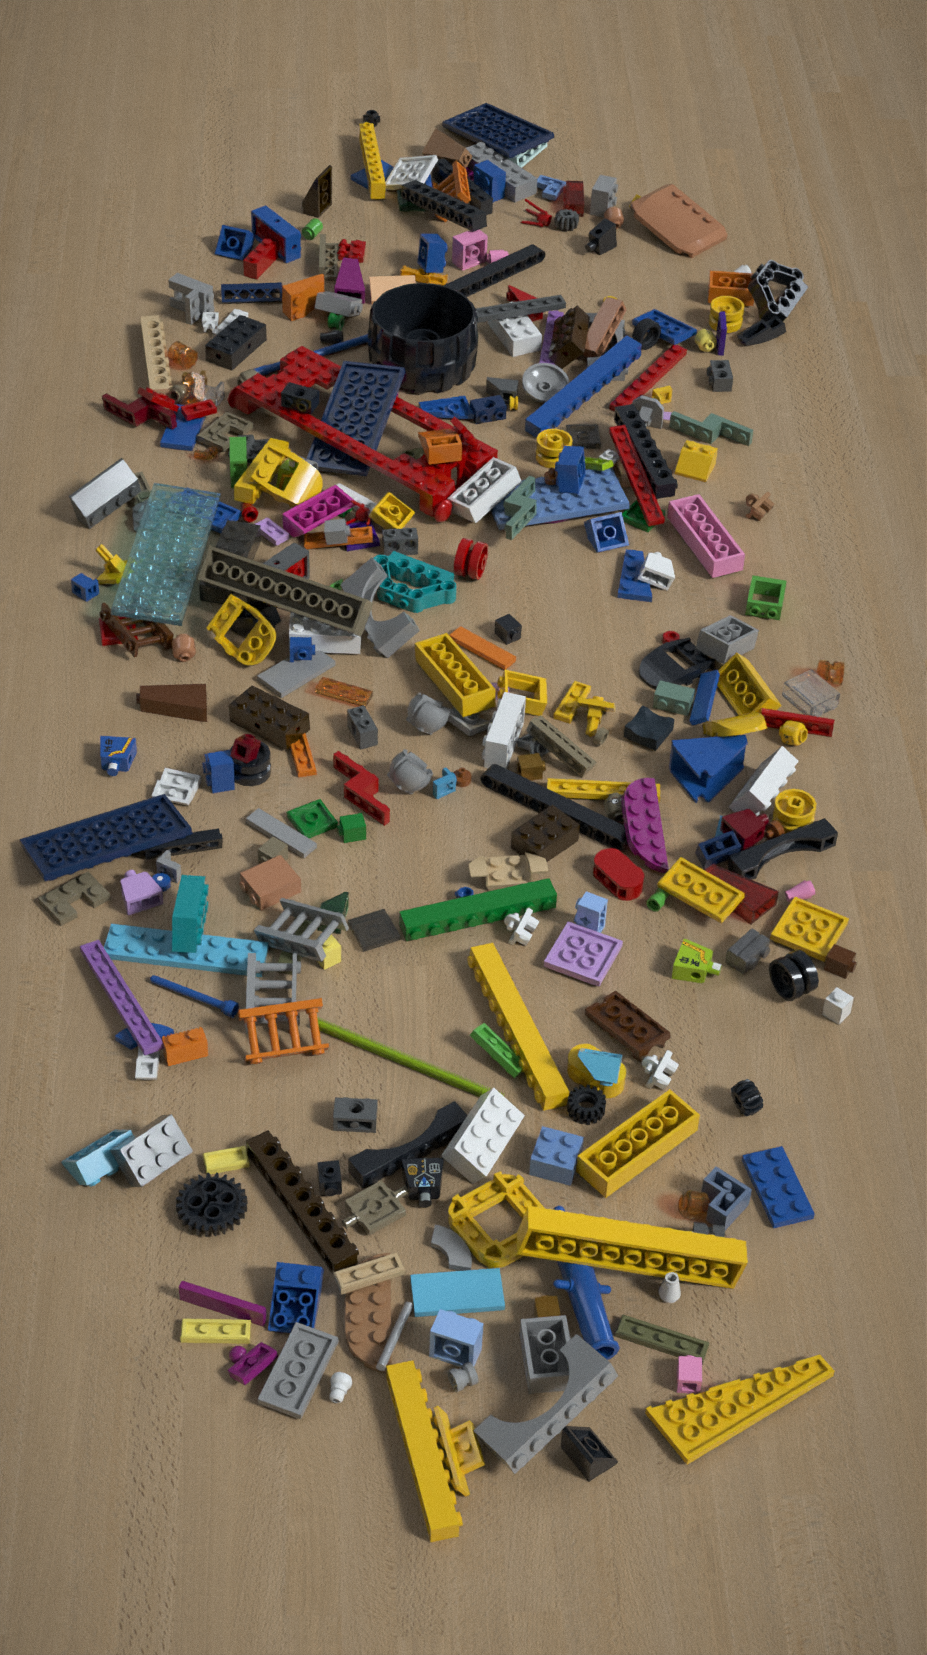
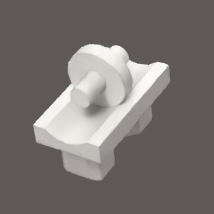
[504,908,539,946]
[642,1050,679,1090]

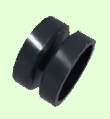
[230,741,271,787]
[769,950,819,1001]

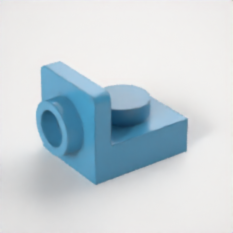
[433,767,457,799]

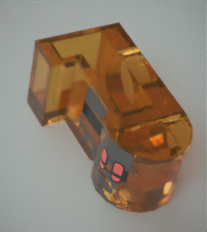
[183,372,205,404]

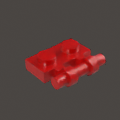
[337,239,366,263]
[450,416,481,452]

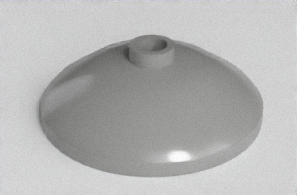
[522,363,570,403]

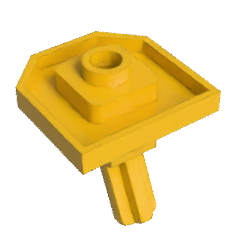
[96,544,138,584]
[577,696,616,737]

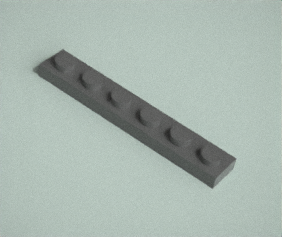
[476,295,566,323]

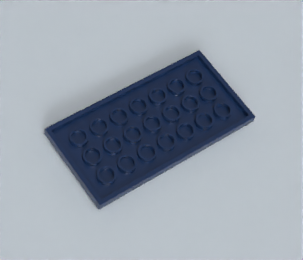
[442,103,554,158]
[306,361,405,477]
[20,794,193,881]

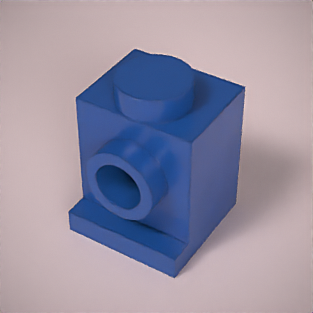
[71,573,99,602]
[290,637,315,662]

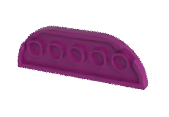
[621,778,669,874]

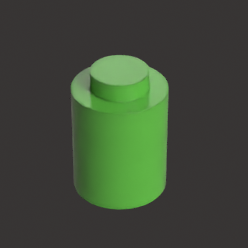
[302,218,323,240]

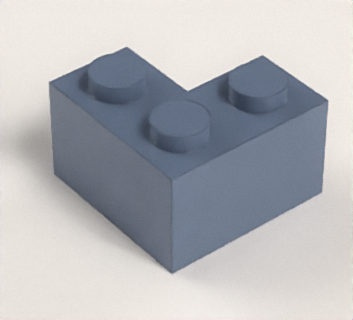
[701,1167,752,1231]

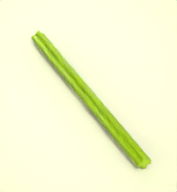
[318,1017,504,1096]

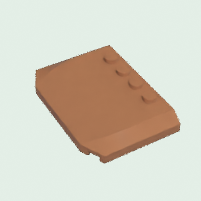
[630,184,728,258]

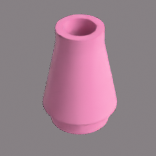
[785,880,815,902]

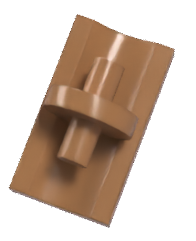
[746,491,775,521]

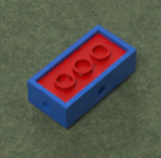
[251,205,301,263]

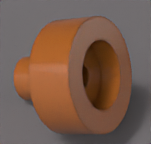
[544,467,558,485]
[453,768,471,787]
[764,820,784,839]

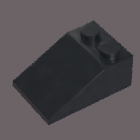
[229,602,281,637]

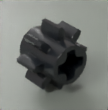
[363,110,380,127]

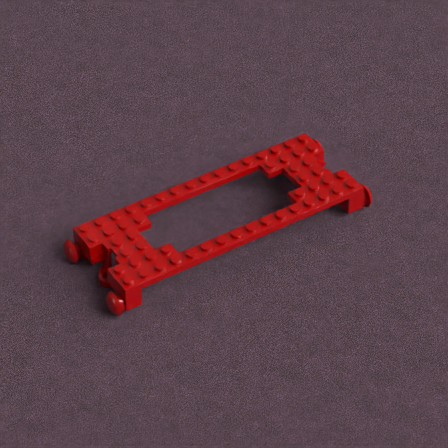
[227,346,498,522]

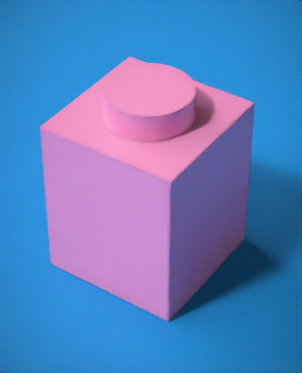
[677,1355,702,1394]

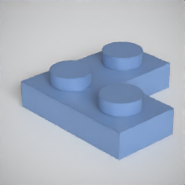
[537,175,567,201]

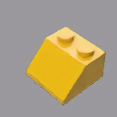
[675,440,718,482]

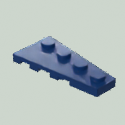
[617,549,652,602]

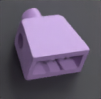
[120,870,163,915]

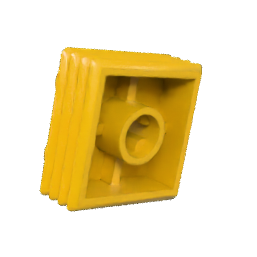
[369,492,415,530]

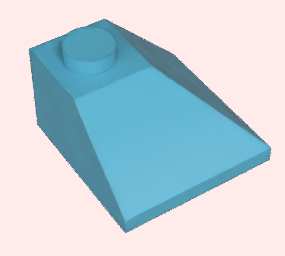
[578,1048,622,1086]

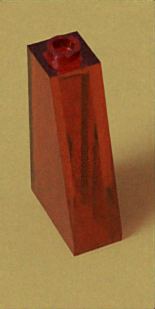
[703,864,779,925]

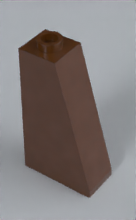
[136,684,207,722]

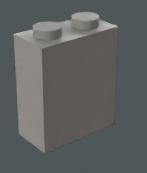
[315,291,363,317]

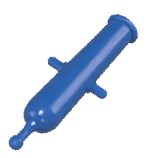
[553,1206,620,1360]

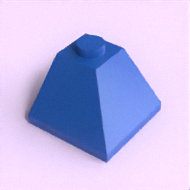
[584,512,629,553]

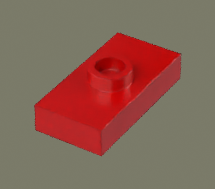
[181,399,217,421]

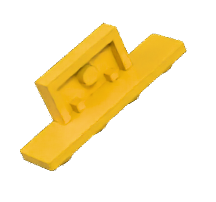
[433,1405,485,1497]

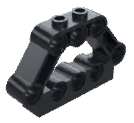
[747,260,808,322]

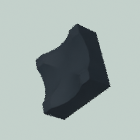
[624,705,675,751]

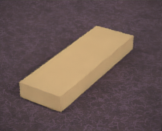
[333,1252,405,1295]

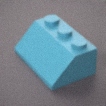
[61,1129,133,1187]

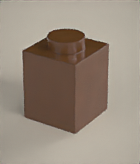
[824,944,857,979]

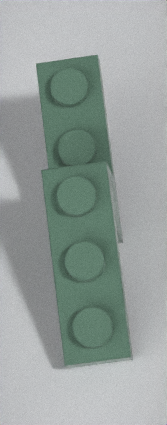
[669,411,754,446]
[503,476,537,540]

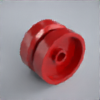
[453,538,488,580]

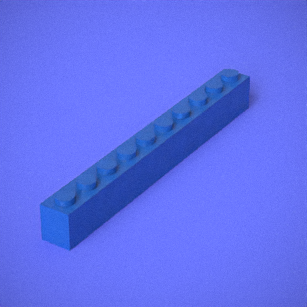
[525,336,642,438]

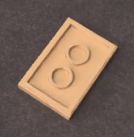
[369,275,416,304]

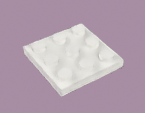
[385,155,438,190]

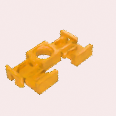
[400,265,448,286]

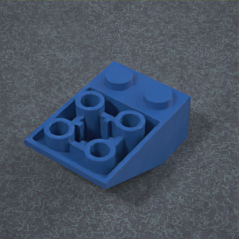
[268,1262,324,1333]

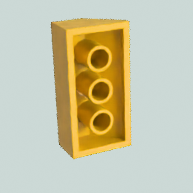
[717,652,782,716]

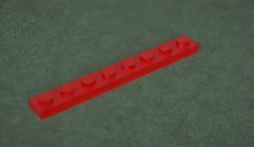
[609,345,687,411]
[609,425,665,526]

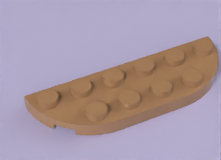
[345,1253,392,1373]

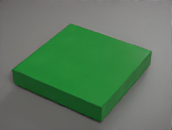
[622,499,666,532]
[286,799,338,838]

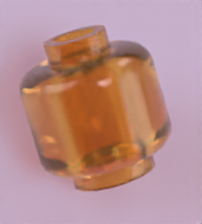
[678,1190,712,1220]

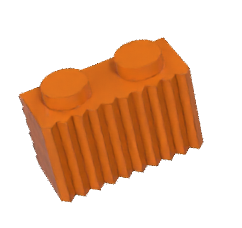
[162,1027,208,1066]

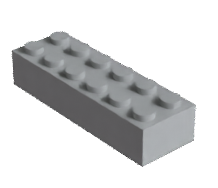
[466,142,537,203]

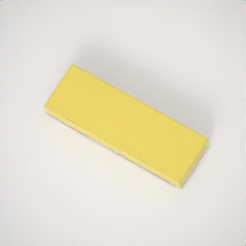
[180,1319,251,1344]

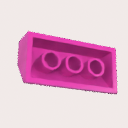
[283,485,356,538]

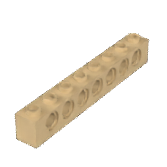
[140,315,172,398]

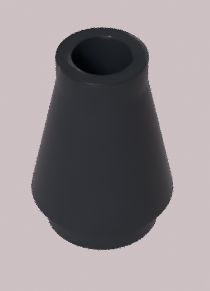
[320,329,344,344]

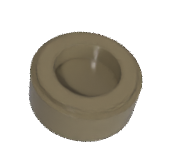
[593,727,609,746]

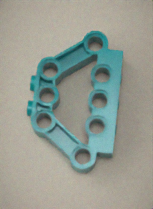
[373,551,457,613]

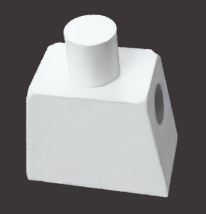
[638,552,675,591]

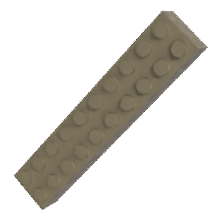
[198,546,374,637]

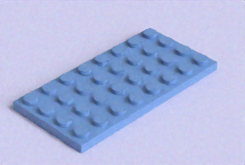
[491,467,629,530]

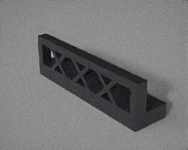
[144,828,223,860]

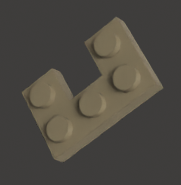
[197,412,253,452]
[38,872,111,926]

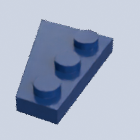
[419,395,474,419]

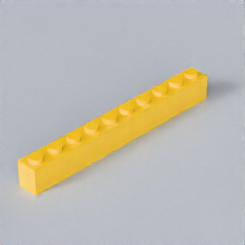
[467,943,569,1111]

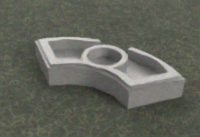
[431,1225,472,1271]

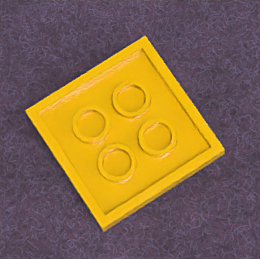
[770,897,849,962]

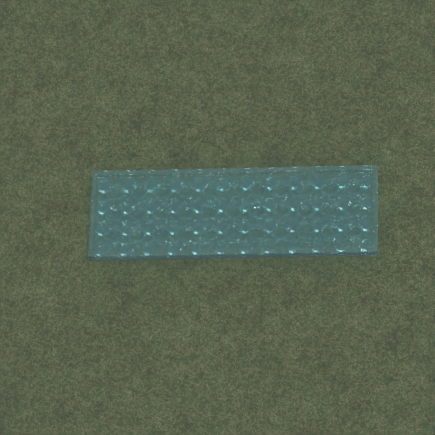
[111,483,221,626]

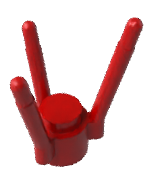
[521,199,552,227]
[346,500,372,525]

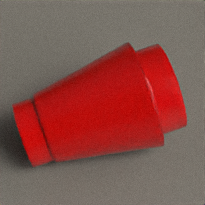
[241,502,258,522]

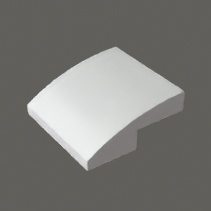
[152,768,201,806]

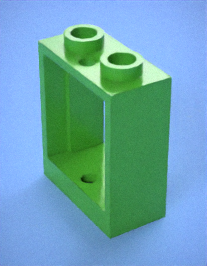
[229,437,247,488]
[745,575,787,620]

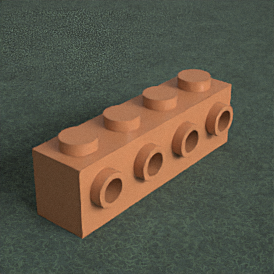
[583,297,627,358]

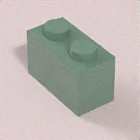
[653,681,695,716]

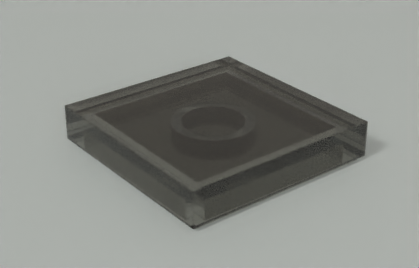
[566,424,601,449]
[348,909,400,952]

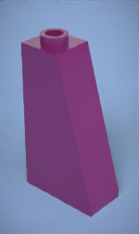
[334,258,365,304]

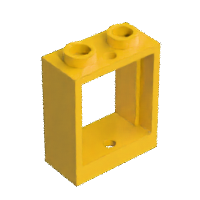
[497,670,547,716]

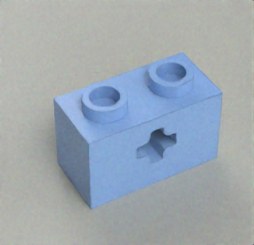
[574,891,608,933]

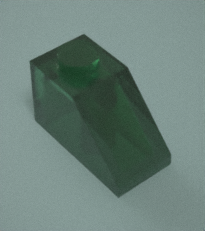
[317,892,349,934]

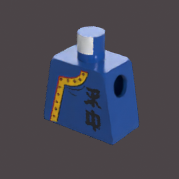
[100,736,137,776]

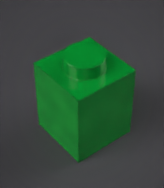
[337,813,366,843]

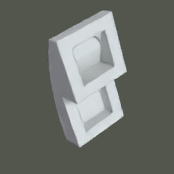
[135,1047,160,1080]

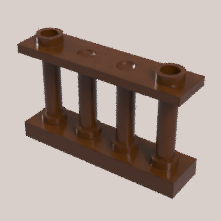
[99,595,174,658]

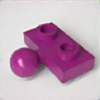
[228,1342,278,1386]

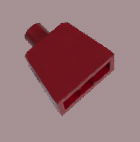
[720,809,769,851]

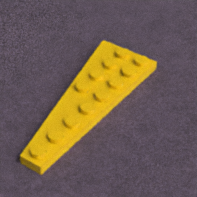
[645,1354,835,1465]

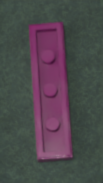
[179,1281,267,1327]

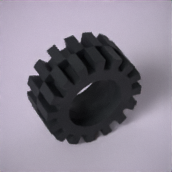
[567,1085,606,1125]

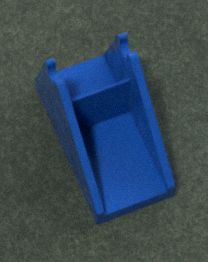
[669,735,748,803]

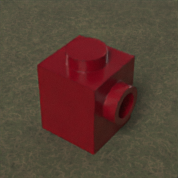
[230,734,261,763]

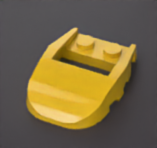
[250,444,323,508]
[206,594,276,666]
[702,712,767,737]

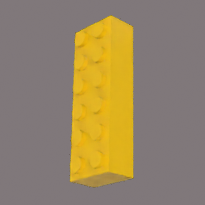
[415,633,496,717]
[576,1089,700,1198]

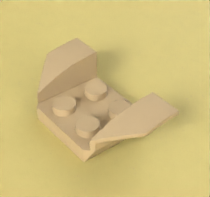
[468,852,549,891]

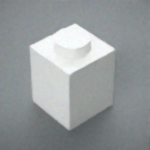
[822,987,854,1025]

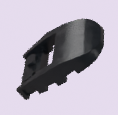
[638,638,715,690]

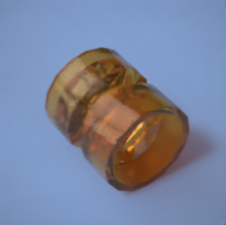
[168,341,198,369]
[816,660,844,685]

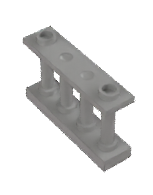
[254,898,349,962]
[245,953,301,1034]

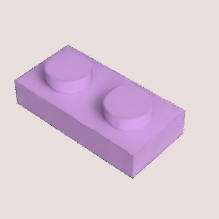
[254,517,289,546]

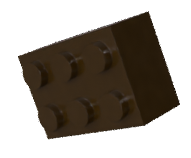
[511,805,580,862]

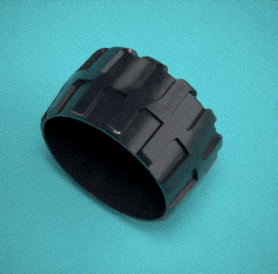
[368,283,478,394]

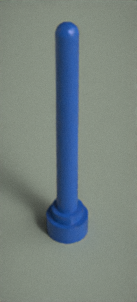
[150,975,239,1018]

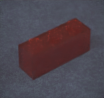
[563,181,584,217]

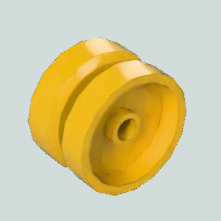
[709,296,744,333]
[535,429,573,468]
[772,789,817,834]

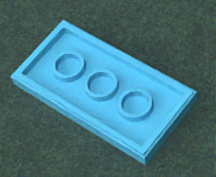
[410,1268,505,1317]

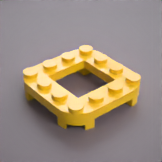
[448,1171,544,1269]

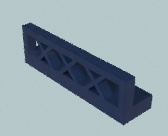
[221,282,282,304]

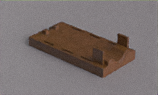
[585,990,670,1062]

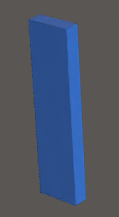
[689,670,720,725]

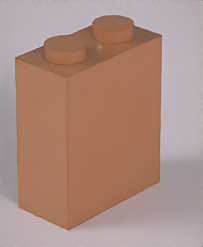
[239,855,301,911]

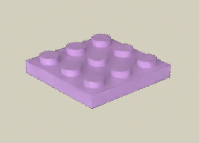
[544,921,623,987]

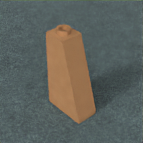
[422,129,473,168]

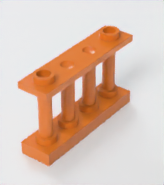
[432,160,471,222]
[238,998,329,1065]

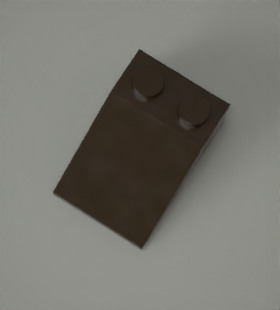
[302,165,332,218]

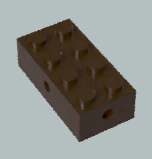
[548,305,590,369]
[228,685,310,750]

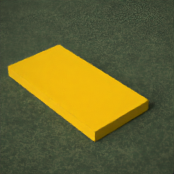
[657,857,745,924]

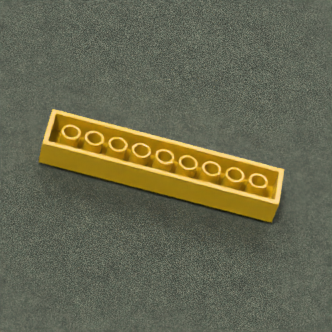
[517,1206,748,1289]

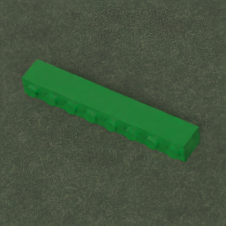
[399,878,557,942]

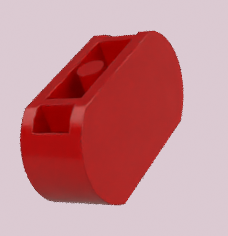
[593,848,644,901]

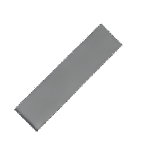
[246,808,317,858]

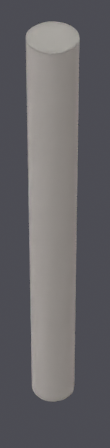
[376,1302,413,1371]

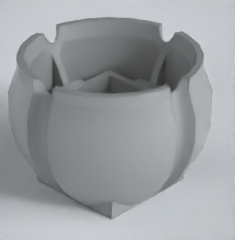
[406,692,450,735]
[387,749,433,794]

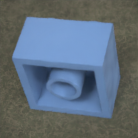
[529,1126,584,1186]

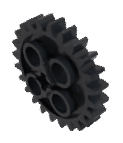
[176,1172,248,1237]

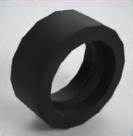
[632,318,661,350]

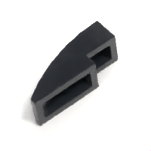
[737,316,786,345]

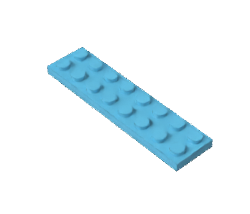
[104,924,269,977]

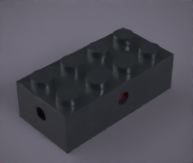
[205,315,267,371]

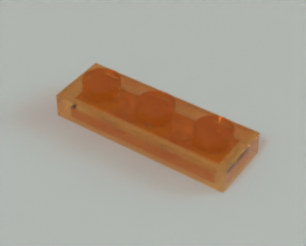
[315,677,373,707]

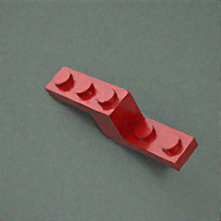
[333,751,390,826]

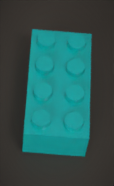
[172,875,209,953]

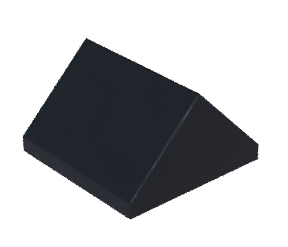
[560,1426,618,1482]

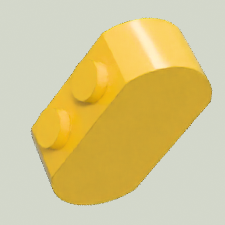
[567,1044,626,1098]

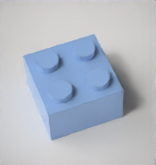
[429,1309,483,1367]

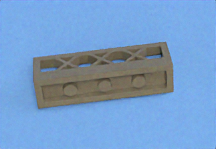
[319,234,338,281]
[526,715,597,778]

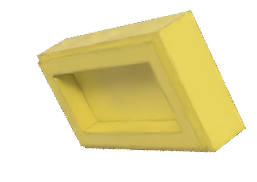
[203,1146,250,1174]

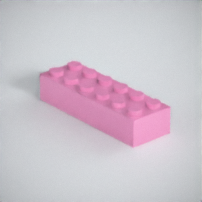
[667,494,745,578]

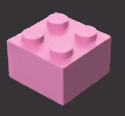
[452,229,488,271]

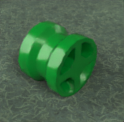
[327,313,345,330]

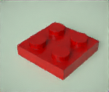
[137,387,180,412]

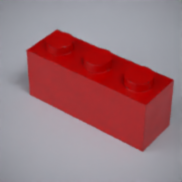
[243,238,278,280]

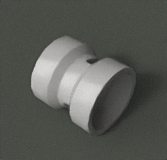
[447,1362,479,1392]

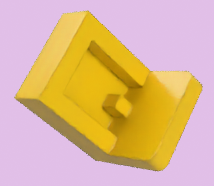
[651,385,672,404]

